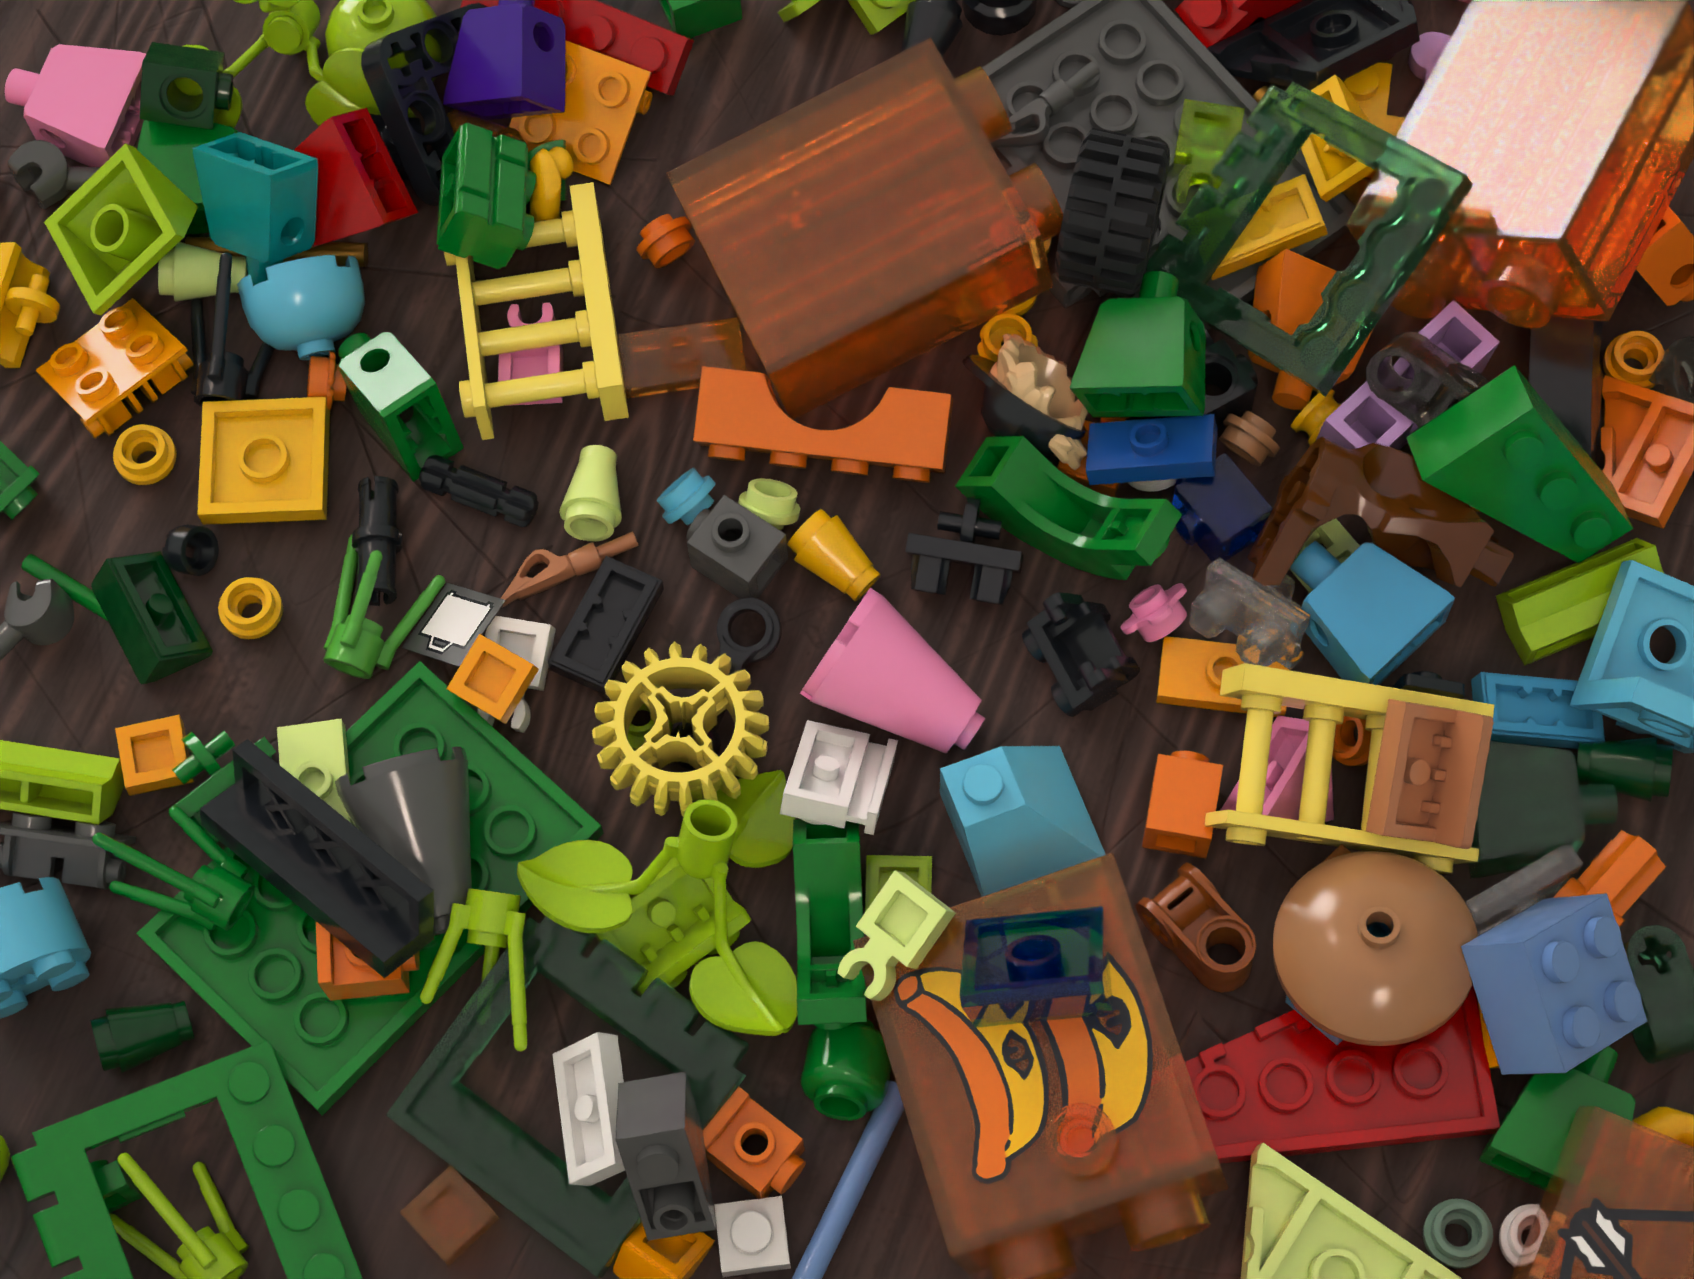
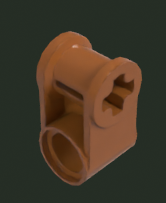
[1135,862,1256,993]

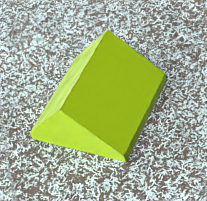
[44,143,198,316]

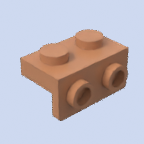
[1366,699,1493,849]

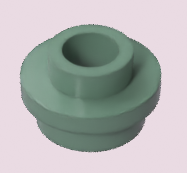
[1423,1199,1493,1269]

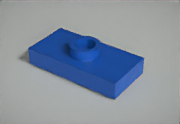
[1086,414,1218,485]

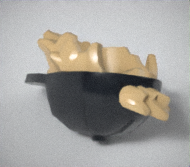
[962,334,1088,470]

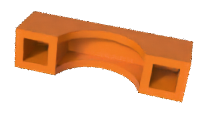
[693,366,953,483]

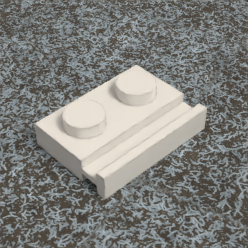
[780,720,898,835]

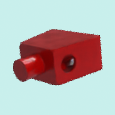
[294,108,418,247]

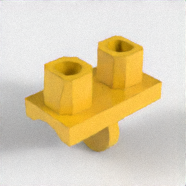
[0,242,60,368]

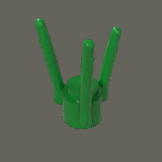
[92,806,255,931]

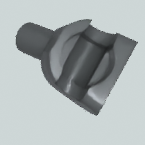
[8,140,100,209]
[0,578,74,660]

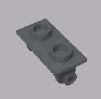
[0,811,136,890]

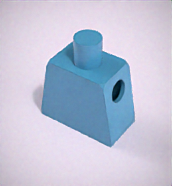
[1290,541,1455,685]

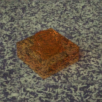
[400,1165,499,1266]

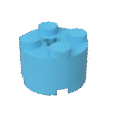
[0,877,91,1019]

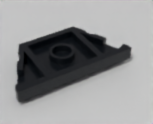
[1207,0,1420,91]

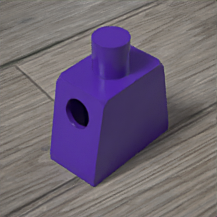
[443,0,565,120]

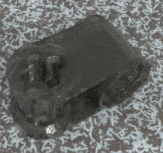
[1366,332,1489,428]

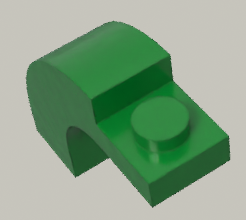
[955,436,1182,580]
[793,819,867,1030]

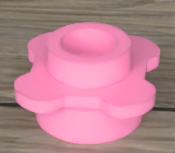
[1120,583,1187,642]

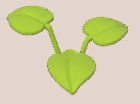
[174,0,416,128]
[517,770,797,1036]

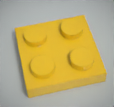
[197,397,330,525]

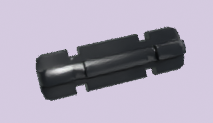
[419,455,539,527]

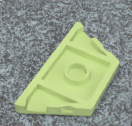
[1241,1143,1462,1279]

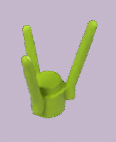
[420,888,527,1052]
[109,1153,249,1279]

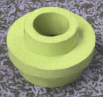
[738,478,800,530]

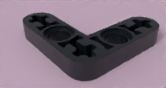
[361,3,488,206]

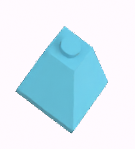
[940,746,1109,909]

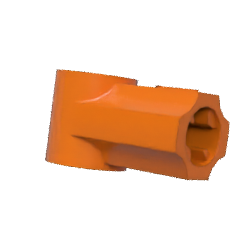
[1553,830,1666,928]

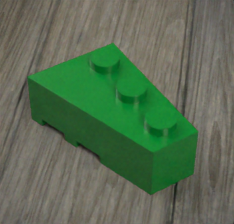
[1406,365,1634,563]

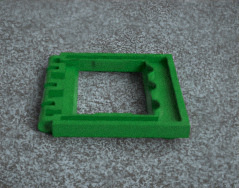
[11,1040,363,1279]

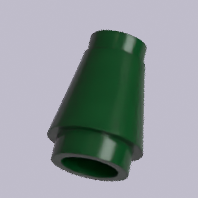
[1575,737,1673,802]
[90,1001,195,1073]

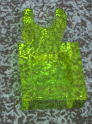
[1174,99,1245,208]

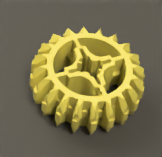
[592,641,769,817]

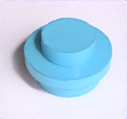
[657,468,715,525]

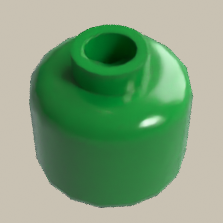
[800,1019,894,1121]

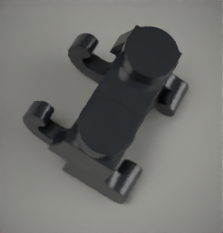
[1022,592,1140,717]

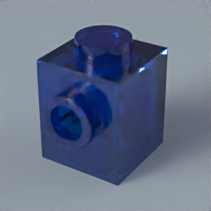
[1172,452,1273,567]

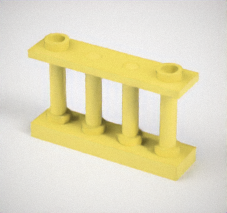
[444,182,629,440]
[1204,663,1494,874]

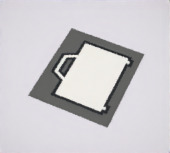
[402,583,506,667]

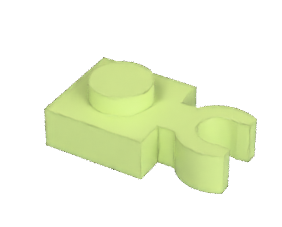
[837,870,956,1001]

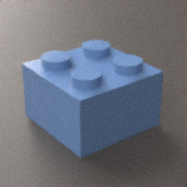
[1461,893,1647,1075]

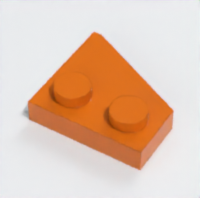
[1601,375,1694,529]

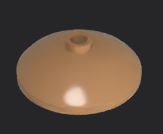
[1273,851,1478,1046]

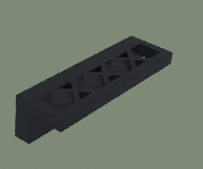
[200,739,434,978]

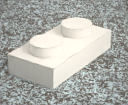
[552,1032,625,1186]

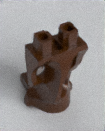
[1247,437,1515,587]

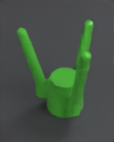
[323,535,445,679]

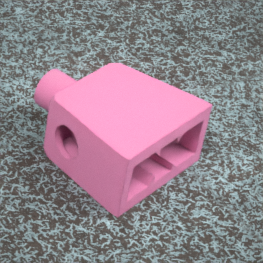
[5,44,146,167]

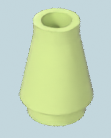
[158,242,247,302]
[559,445,622,542]

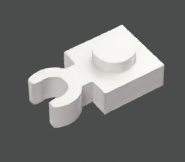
[477,616,556,733]

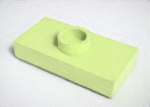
[277,719,354,825]

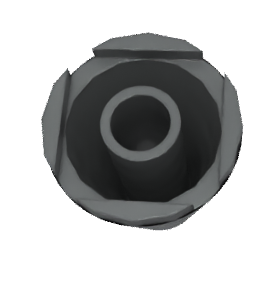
[335,747,472,936]

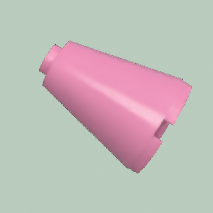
[800,588,985,753]

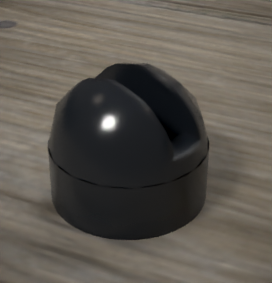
[162,524,219,576]

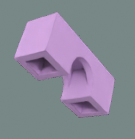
[1316,300,1500,450]

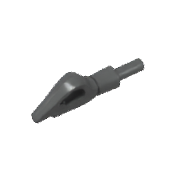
[979,62,1100,148]

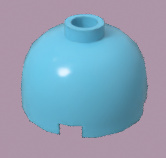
[237,255,365,360]

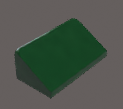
[91,551,213,684]

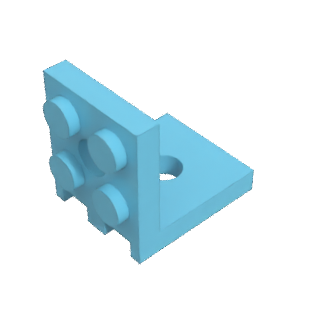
[1569,560,1694,753]

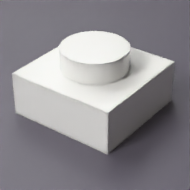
[714,1196,791,1277]

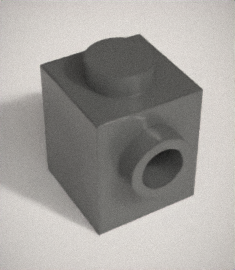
[686,495,788,599]

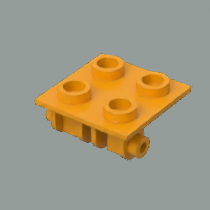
[506,40,653,185]
[36,298,194,439]

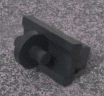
[905,497,1024,605]

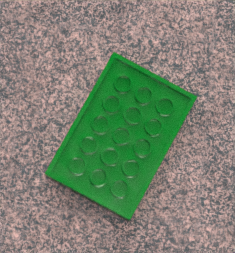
[136,661,604,1116]

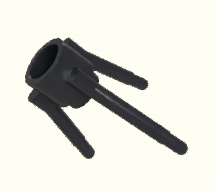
[190,252,275,407]

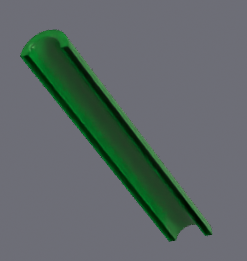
[21,554,108,621]

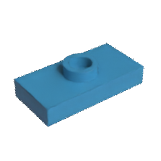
[1471,672,1605,749]

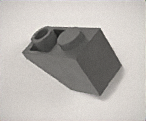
[615,1072,716,1241]

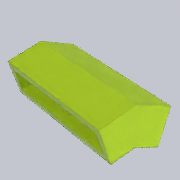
[1496,538,1664,666]
[0,740,125,825]

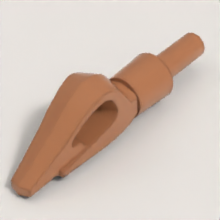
[501,531,639,608]

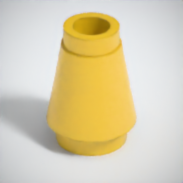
[787,509,881,601]

